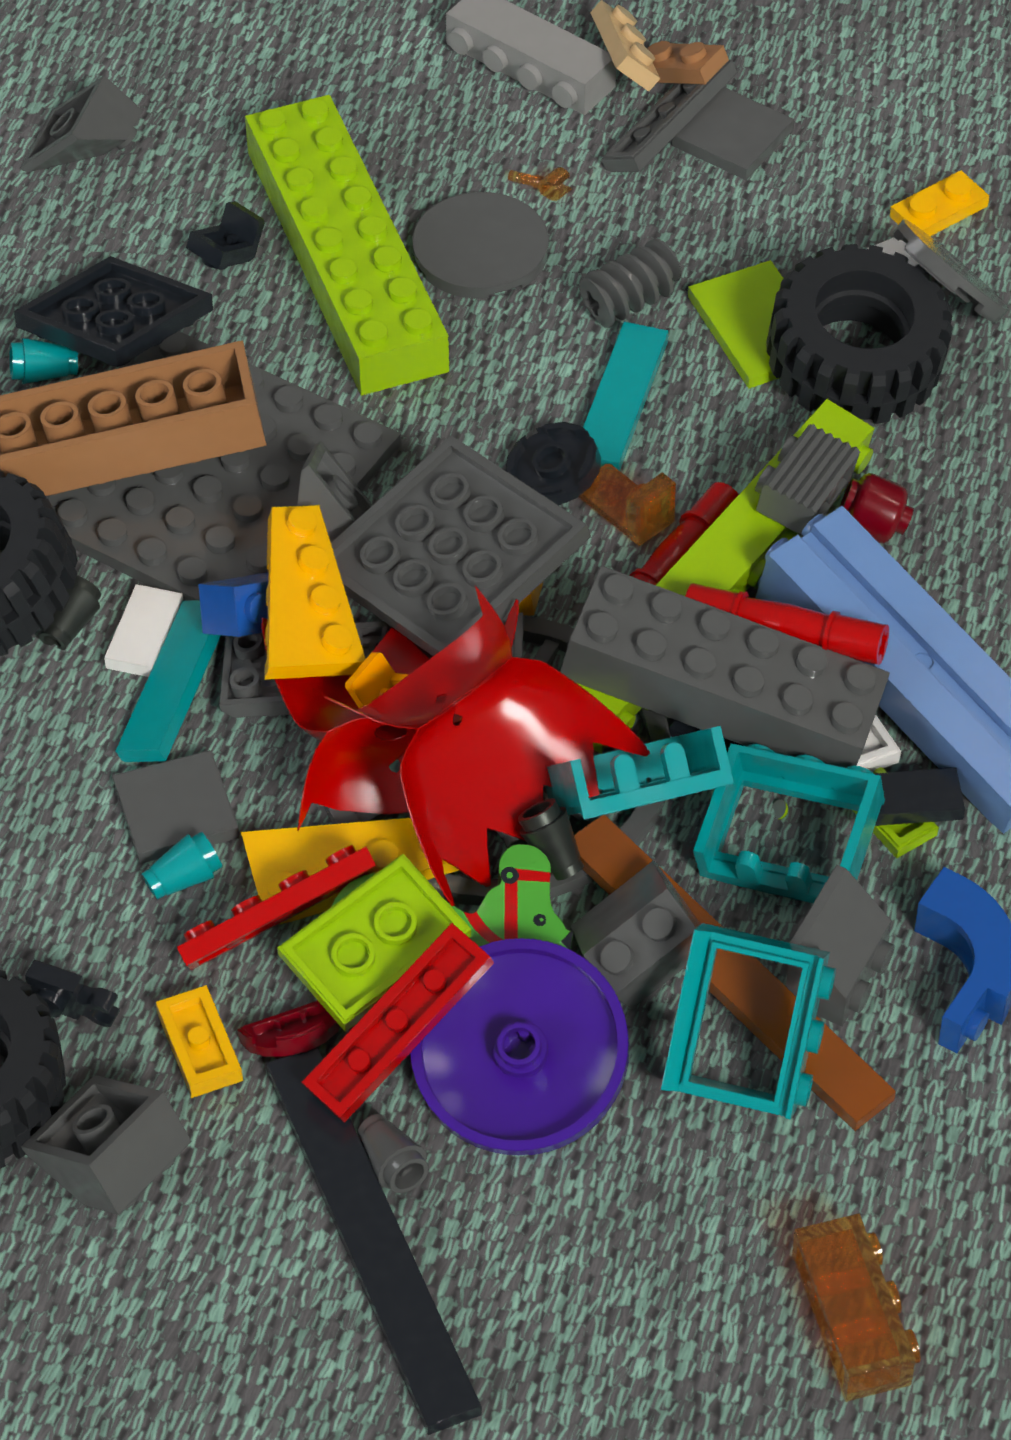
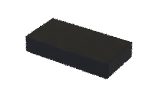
[874,768,965,826]

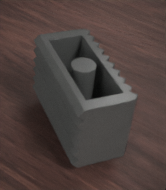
[755,424,860,536]

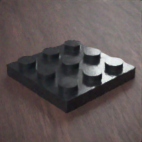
[14,256,213,367]

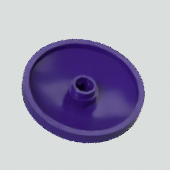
[410,938,629,1156]

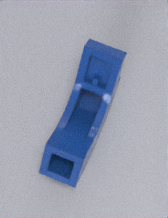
[914,867,1011,1053]

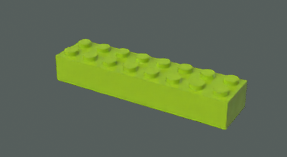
[245,94,449,396]

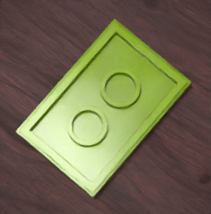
[688,260,784,389]
[277,854,471,1032]

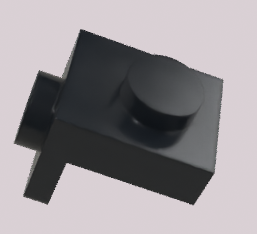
[186,201,265,270]

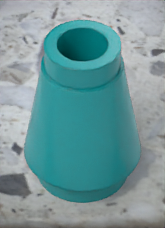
[9,338,78,384]
[141,831,223,900]

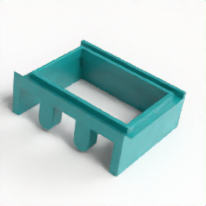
[545,726,734,820]
[693,743,885,903]
[661,923,836,1119]

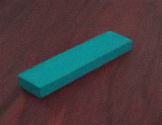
[583,321,669,474]
[116,600,221,762]

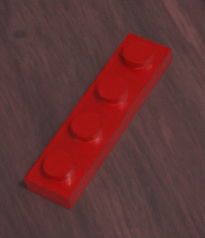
[177,845,378,970]
[302,923,494,1123]

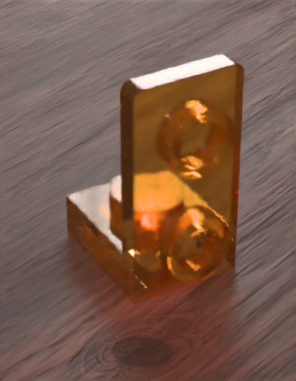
[579,464,676,546]

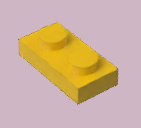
[890,170,989,236]
[156,985,243,1098]

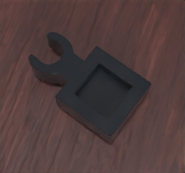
[25,959,120,1027]

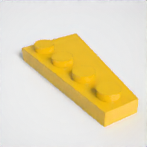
[264,505,366,680]
[241,818,459,924]

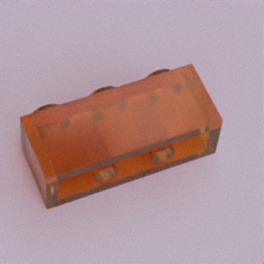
[792,1213,921,1402]

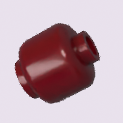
[839,473,914,544]

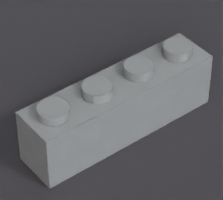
[446,0,616,115]

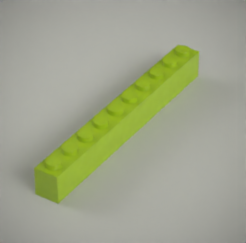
[577,399,875,754]

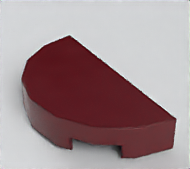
[237,1000,340,1057]

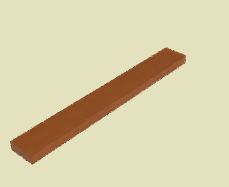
[574,815,896,1131]

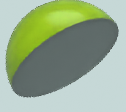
[773,800,788,819]

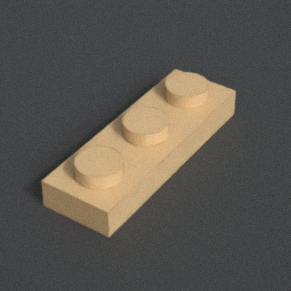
[590,0,660,91]

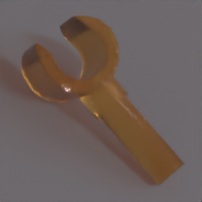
[508,167,572,201]

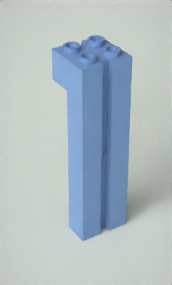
[755,506,1011,834]

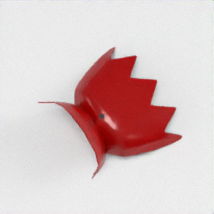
[324,585,650,906]
[262,599,519,831]

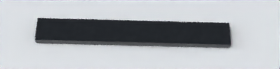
[266,1047,482,1435]

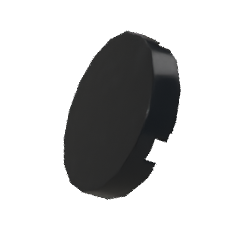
[505,422,601,506]

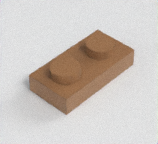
[647,41,729,85]

